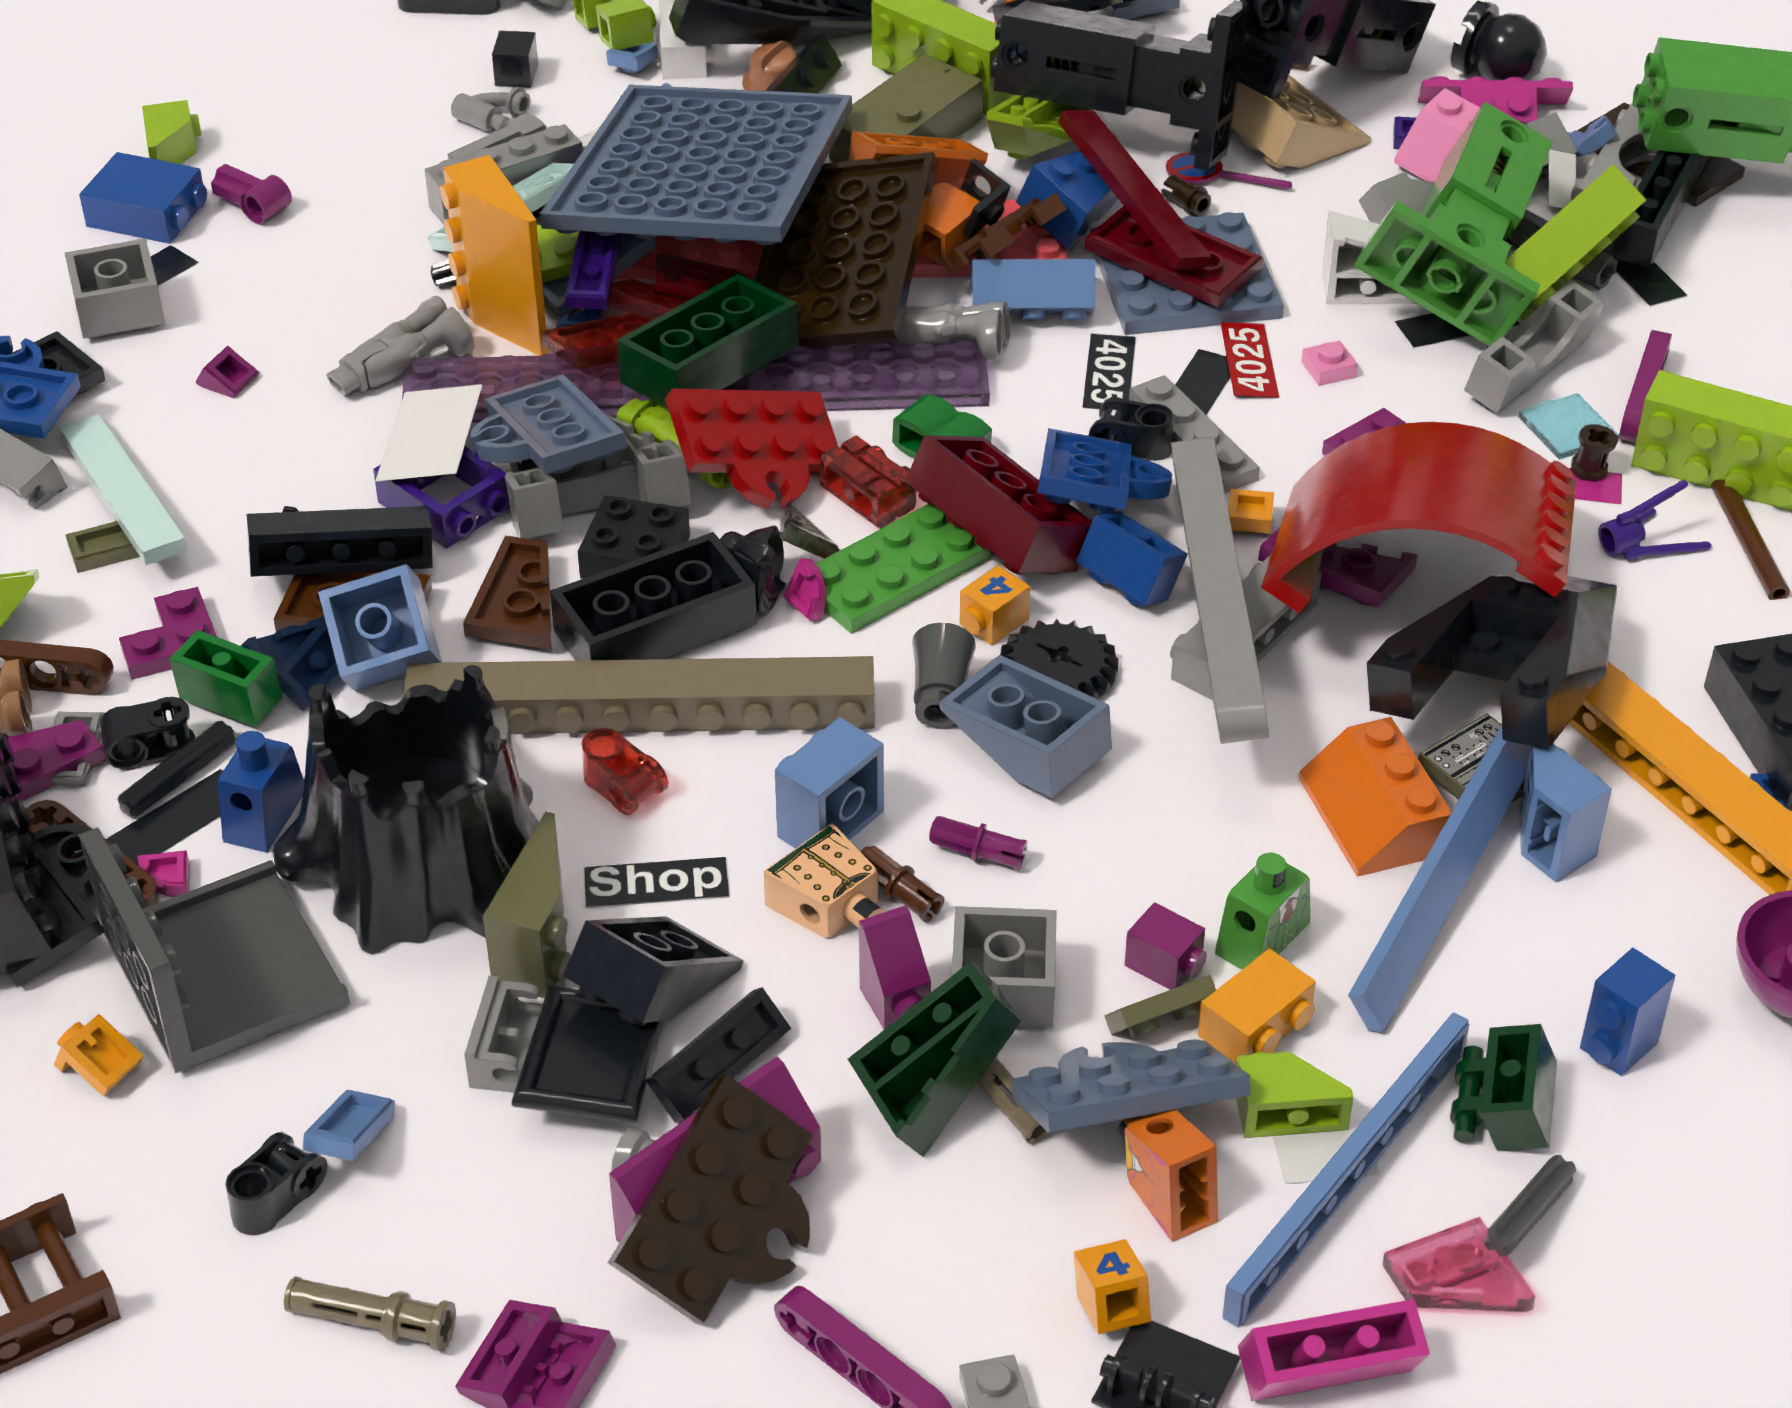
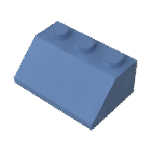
[970,259,1095,321]

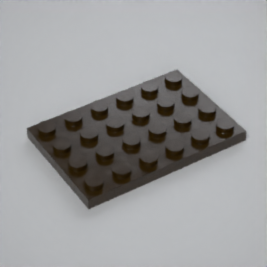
[755,152,938,350]

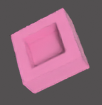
[1301,340,1358,386]

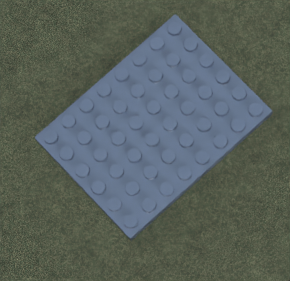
[540,85,852,245]

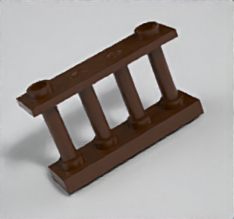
[0,1193,121,1374]

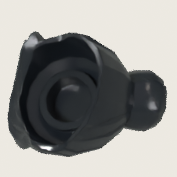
[720,525,786,615]

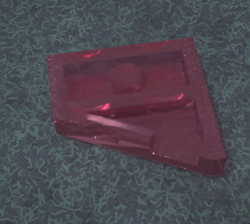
[1382,1216,1536,1312]

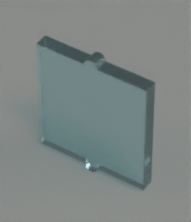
[1518,393,1619,460]

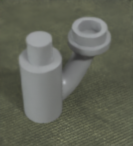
[451,87,531,133]

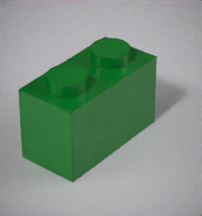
[169,630,283,727]

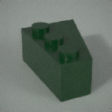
[847,961,1022,1157]

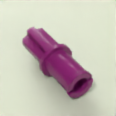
[929,816,1028,870]

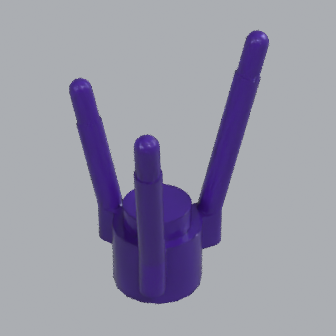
[1598,480,1711,561]

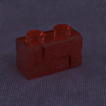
[820,435,917,529]

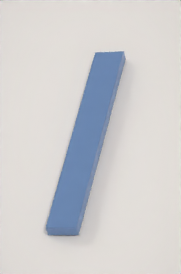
[1348,725,1531,1032]
[1222,1012,1470,1328]

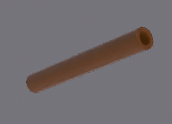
[1711,479,1790,600]

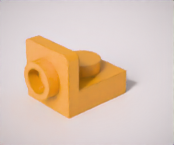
[54,1014,144,1097]

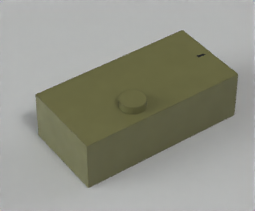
[829,54,983,162]

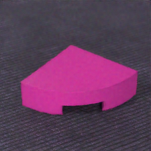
[783,558,826,621]
[137,850,190,897]

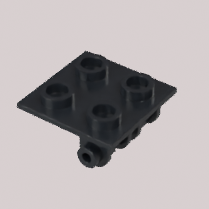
[1091,1320,1240,1408]

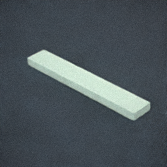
[59,414,188,565]

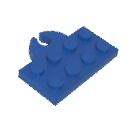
[0,335,81,439]
[1037,428,1173,512]

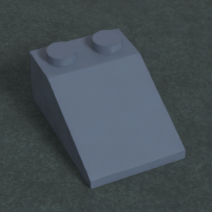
[939,655,1112,799]

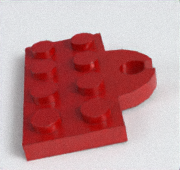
[665,389,844,509]

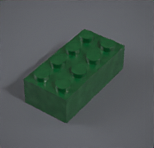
[617,274,799,408]

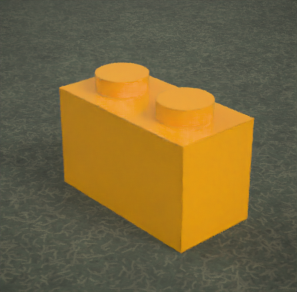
[1198,948,1316,1064]

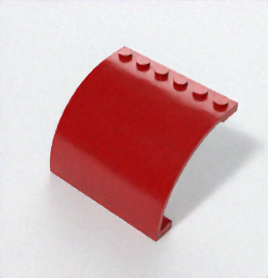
[1261,421,1577,614]

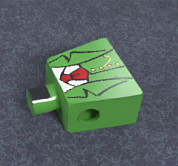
[1215,852,1310,970]

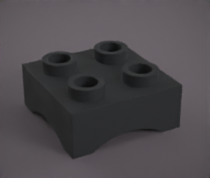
[577,495,690,578]

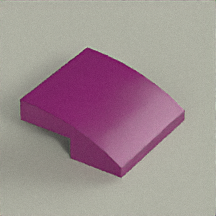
[455,1299,616,1408]

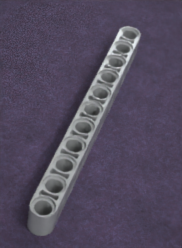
[1171,436,1269,744]

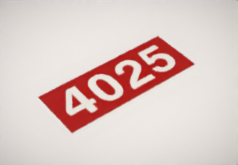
[1220,322,1279,397]

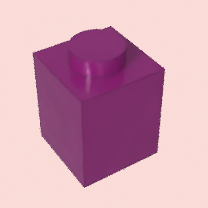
[1124,902,1207,990]

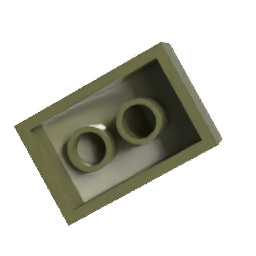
[483,811,571,998]

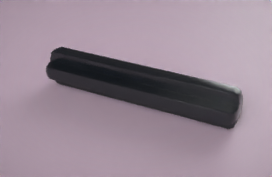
[117,721,236,818]

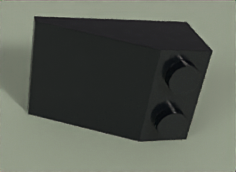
[563,916,744,1026]

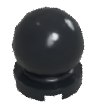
[1451,0,1547,81]

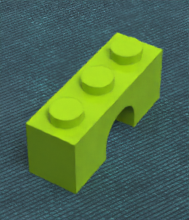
[572,0,656,50]

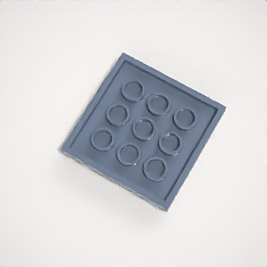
[1090,212,1284,335]

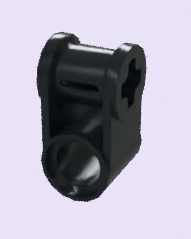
[1088,397,1173,461]
[100,696,195,769]
[225,1131,328,1235]

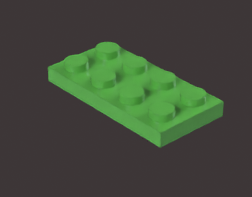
[815,504,990,634]

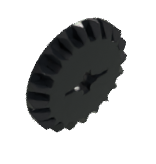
[1000,618,1118,699]

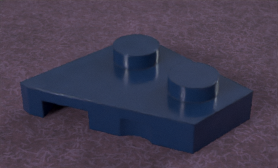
[240,616,339,711]

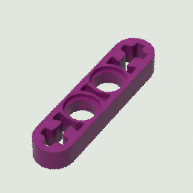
[1619,330,1672,443]
[774,1285,952,1408]

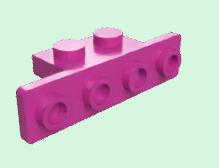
[1418,76,1573,124]

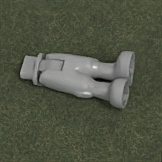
[326,296,475,395]
[883,301,1011,360]

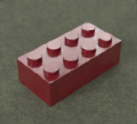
[905,435,1092,575]

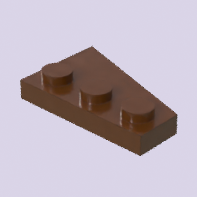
[463,535,552,650]

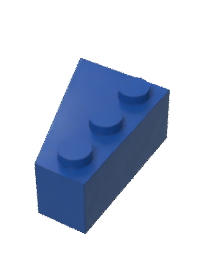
[1016,151,1118,250]

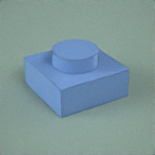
[606,43,658,73]

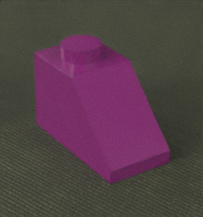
[859,905,931,1030]

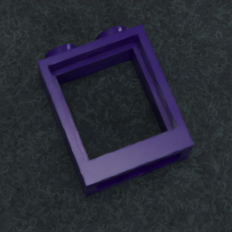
[373,446,510,549]

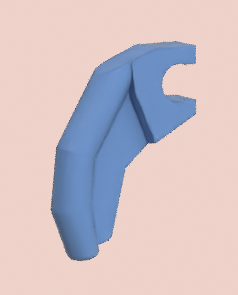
[1568,115,1617,157]

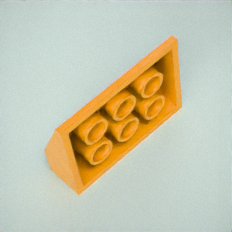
[440,155,549,357]

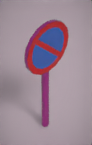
[1166,152,1292,189]

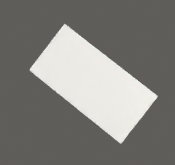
[1549,150,1576,208]

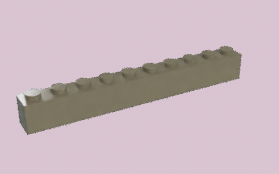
[403,656,875,734]

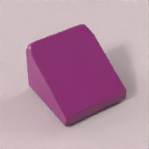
[195,345,260,398]

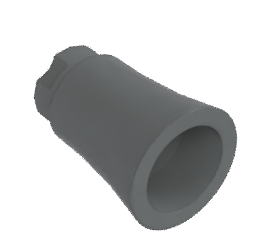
[912,622,976,729]

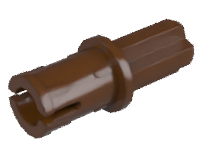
[860,846,945,922]

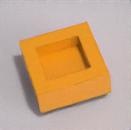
[1228,489,1274,534]

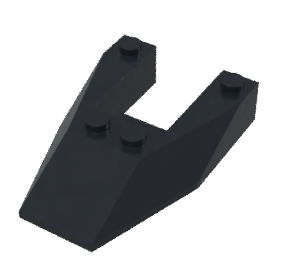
[669,0,872,45]
[1366,571,1617,750]

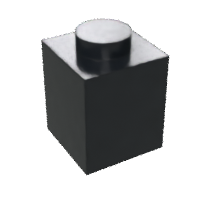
[492,30,538,88]

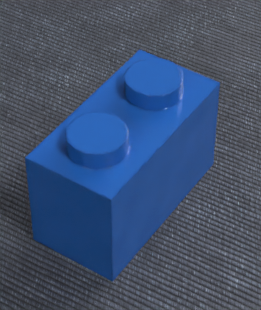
[1076,511,1188,607]
[1580,947,1676,1076]

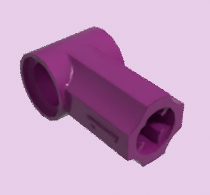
[211,163,292,224]

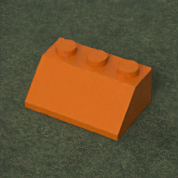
[849,131,988,192]
[1298,717,1452,877]

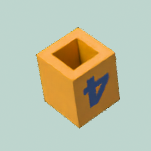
[959,565,1031,645]
[1073,1239,1151,1334]

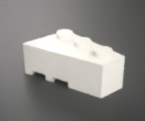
[1321,210,1417,305]

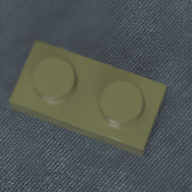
[1104,975,1216,1038]

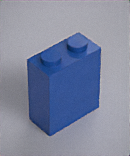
[79,152,207,244]

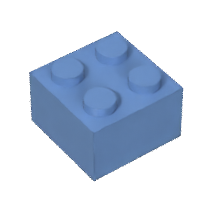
[318,564,442,691]
[774,717,884,849]

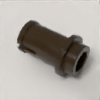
[1161,175,1211,216]

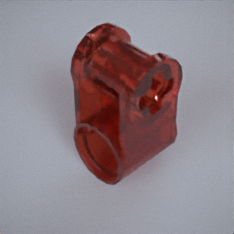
[581,728,669,815]

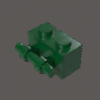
[1450,1024,1557,1151]

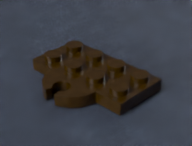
[607,1074,813,1324]

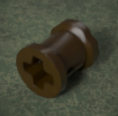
[1570,424,1618,482]

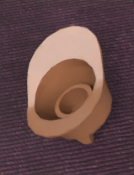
[742,41,799,91]

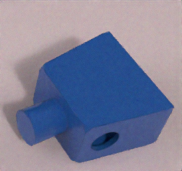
[218,731,304,853]

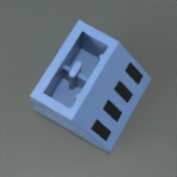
[1520,744,1612,882]

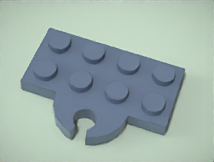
[470,374,627,474]
[1011,1039,1251,1133]

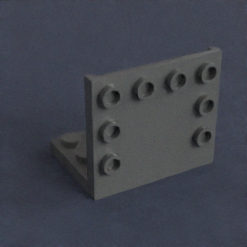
[79,827,350,1074]

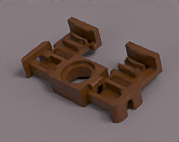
[940,193,1067,277]

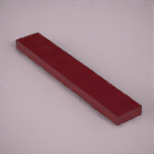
[1058,110,1211,270]

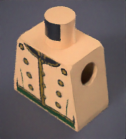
[764,823,885,938]

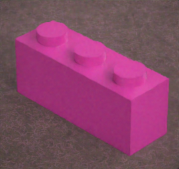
[1237,1299,1430,1401]

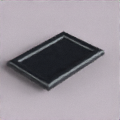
[511,986,664,1123]

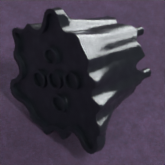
[272,665,539,954]

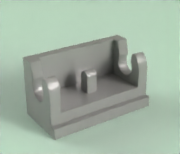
[0,429,67,509]
[464,976,542,1093]

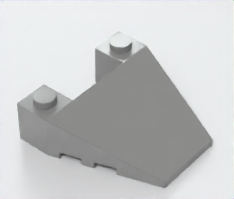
[505,414,692,541]

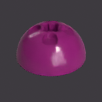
[1736,890,1792,1019]

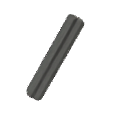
[1484,1155,1577,1256]

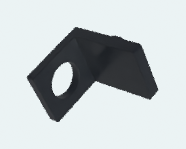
[961,159,1011,238]

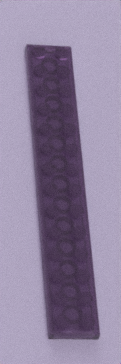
[402,341,990,423]

